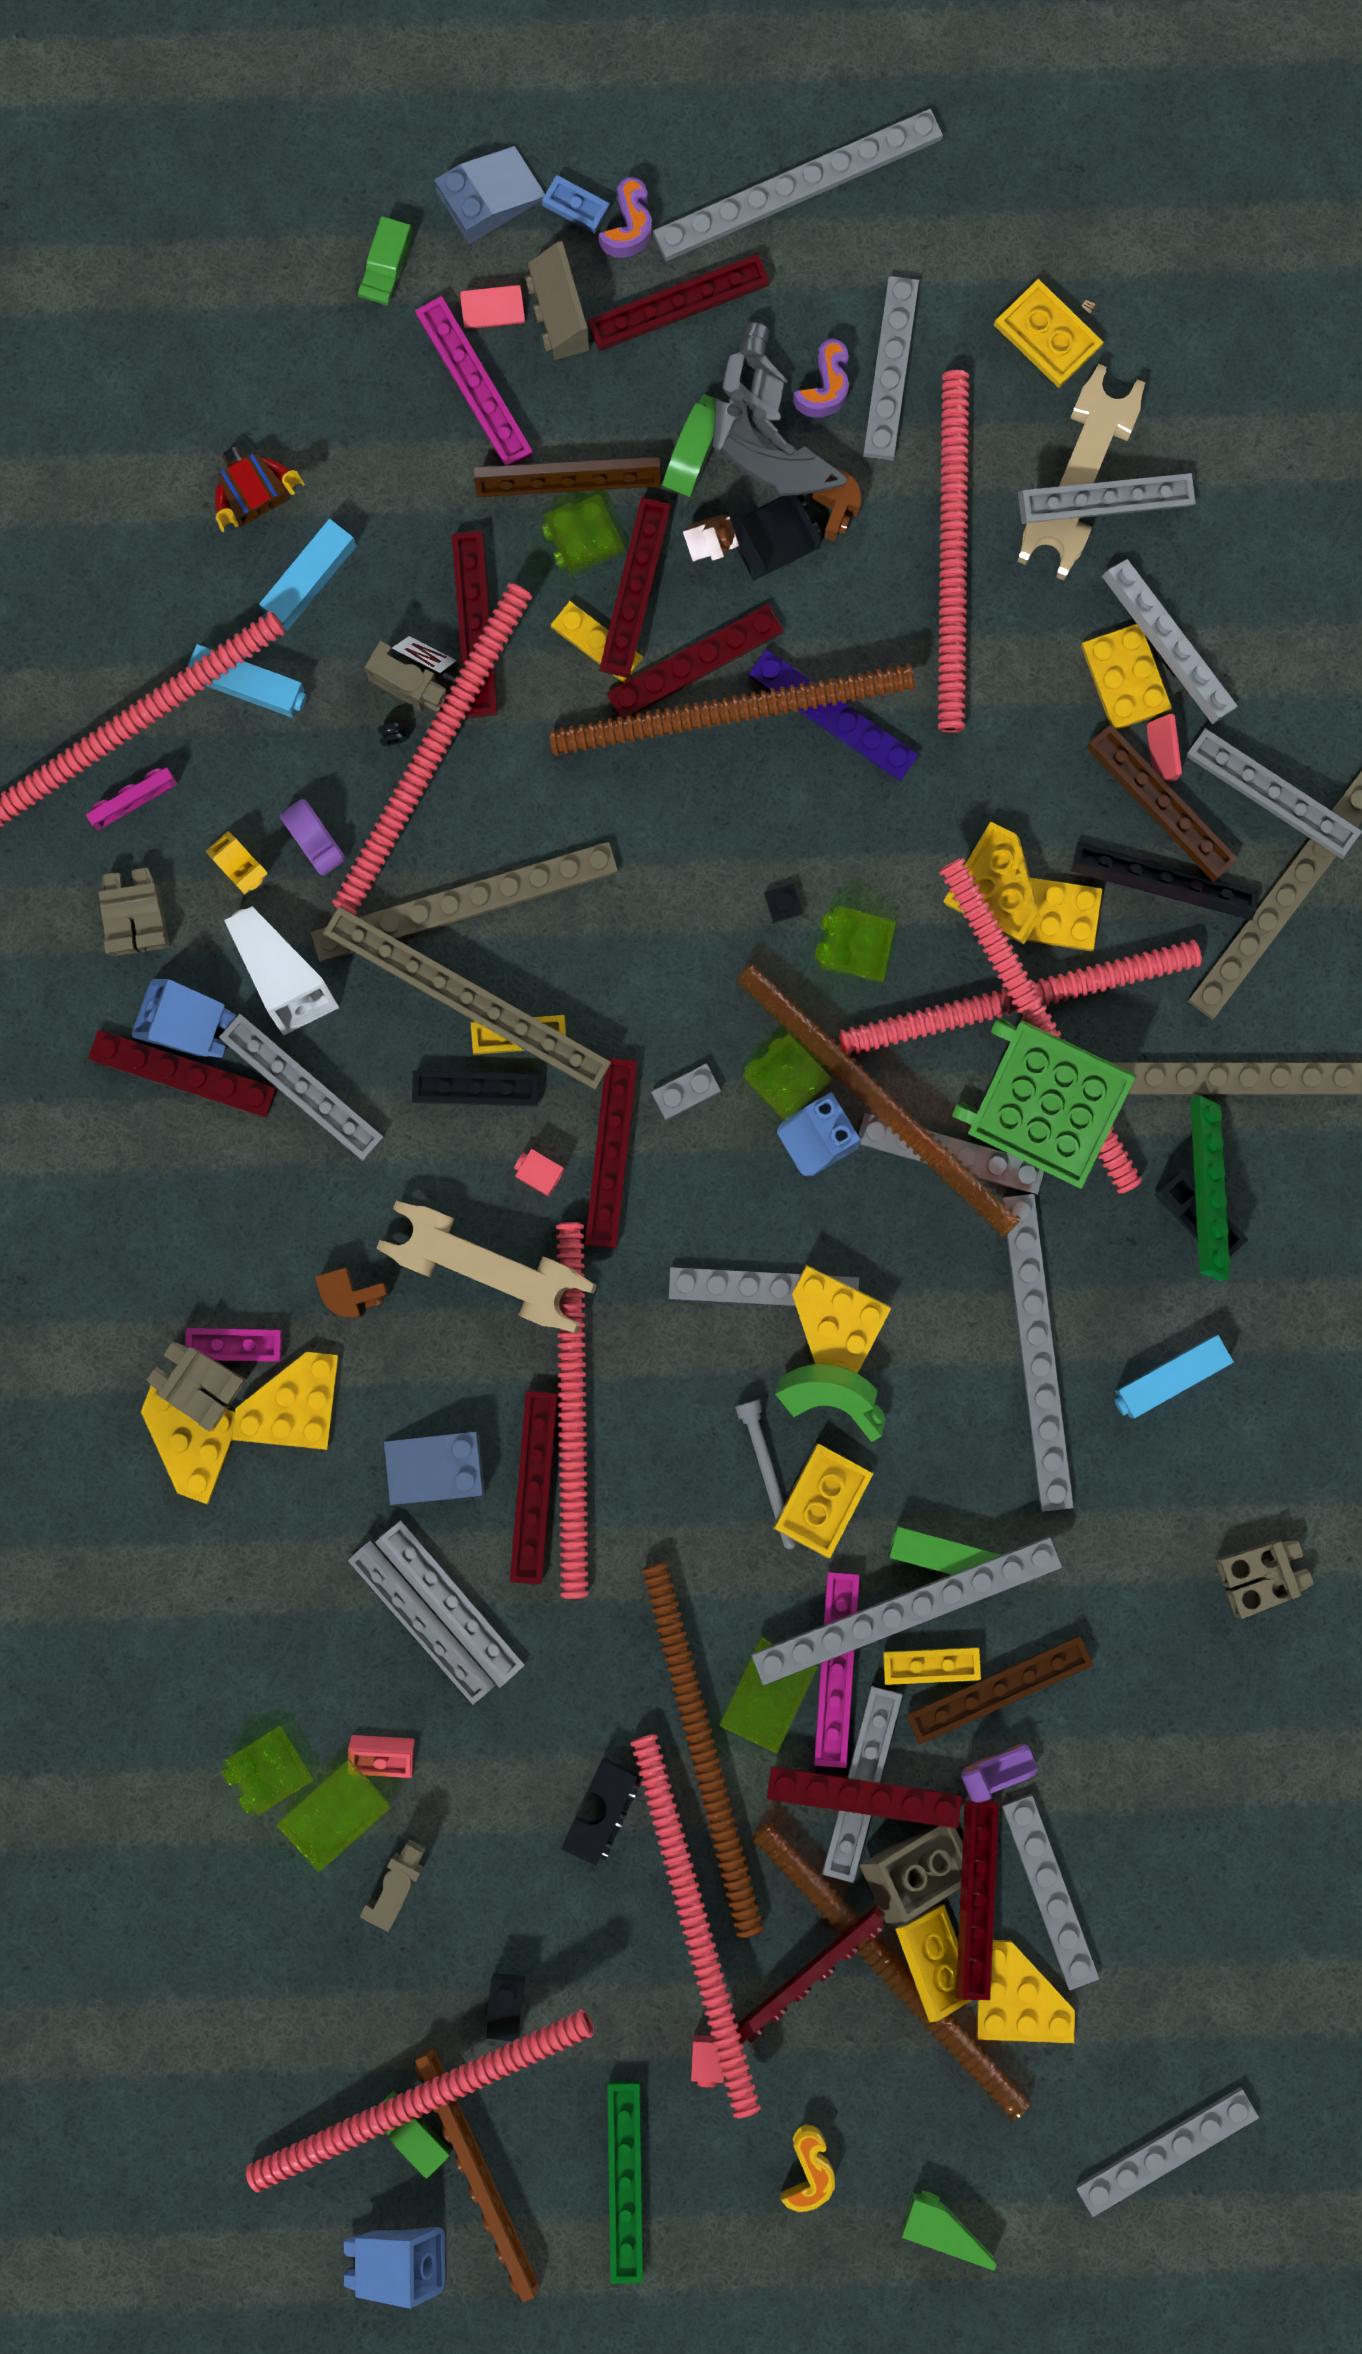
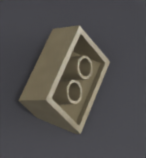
[524,241,589,360]

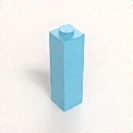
[259,519,357,631]
[188,644,307,718]
[1114,1335,1234,1418]

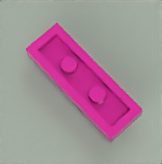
[85,767,178,831]
[185,1328,282,1362]

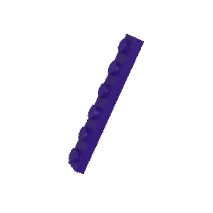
[748,649,918,782]

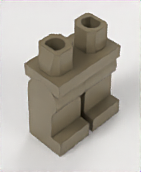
[364,641,447,713]
[98,868,170,957]
[147,1342,247,1432]
[1214,1540,1314,1619]
[360,1840,426,1932]

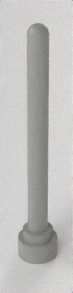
[735,1399,796,1549]

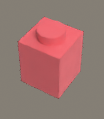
[514,1149,565,1197]
[691,2035,724,2087]

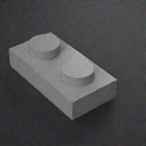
[651,1063,721,1121]

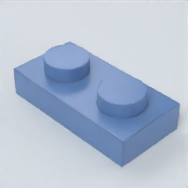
[542,175,610,234]

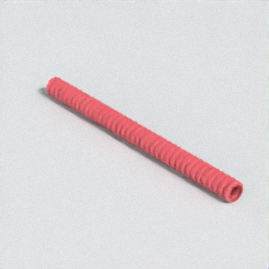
[938,370,969,733]
[332,583,532,916]
[0,611,285,827]
[939,858,1143,1194]
[839,940,1202,1057]
[556,1222,589,1599]
[630,1734,761,2119]
[246,2009,594,2193]

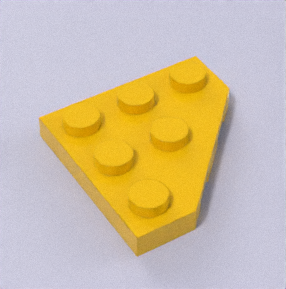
[943,822,1040,944]
[792,1265,891,1374]
[232,1352,338,1450]
[141,1385,235,1504]
[976,1940,1075,2043]

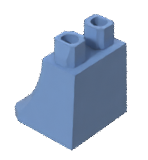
[132,979,236,1058]
[777,1092,861,1176]
[344,2227,446,2309]

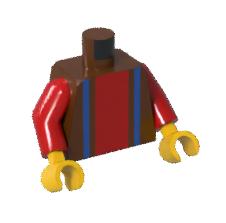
[215,447,305,532]

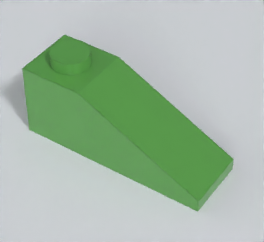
[900,2191,997,2271]

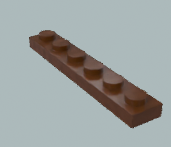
[474,457,661,497]
[1086,724,1239,882]
[905,1635,1094,1745]

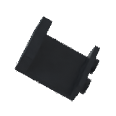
[730,494,822,581]

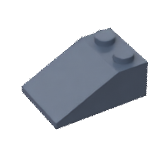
[434,146,545,244]
[384,1432,485,1505]

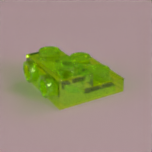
[540,494,625,576]
[815,906,896,983]
[742,1034,832,1123]
[221,1725,313,1817]

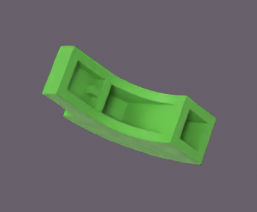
[662,394,719,497]

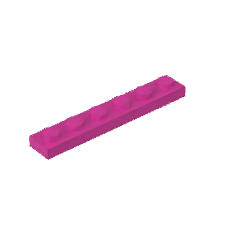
[415,296,533,466]
[814,1572,859,1768]

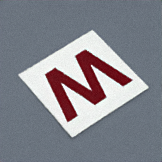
[392,636,457,673]

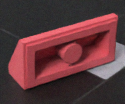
[460,285,525,329]
[1147,714,1182,782]
[348,1735,415,1778]

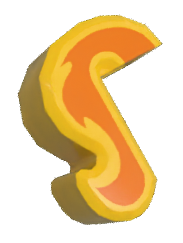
[780,2125,835,2212]

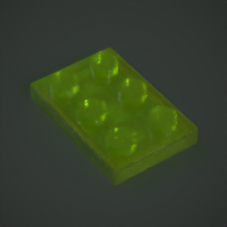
[719,1638,818,1754]
[276,1758,391,1872]

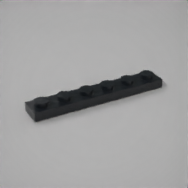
[1071,842,1259,920]

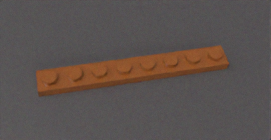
[415,2047,540,2303]

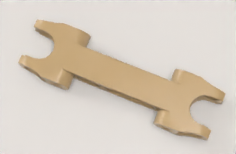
[1017,364,1145,580]
[377,1201,597,1333]

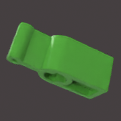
[358,216,413,305]
[378,2091,452,2179]

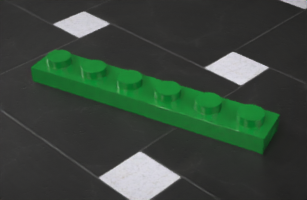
[1190,1096,1230,1282]
[607,2081,643,2284]

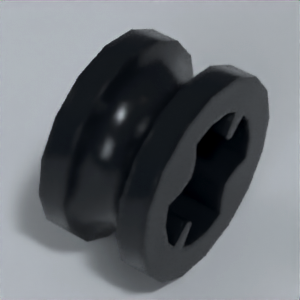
[378,722,408,746]

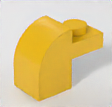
[205,831,267,895]

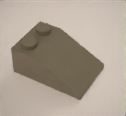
[859,1825,963,1923]

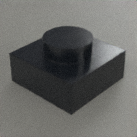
[764,884,803,923]

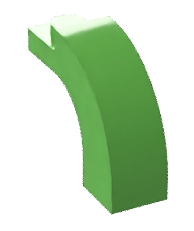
[775,1364,885,1442]

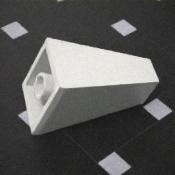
[224,906,339,1036]

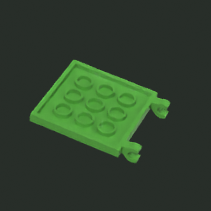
[952,1018,1137,1189]

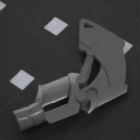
[713,322,847,496]

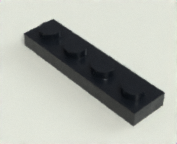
[412,1071,539,1107]

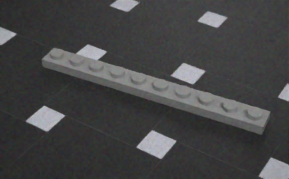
[653,109,943,262]
[1002,1194,1073,1512]
[751,1536,1062,1685]

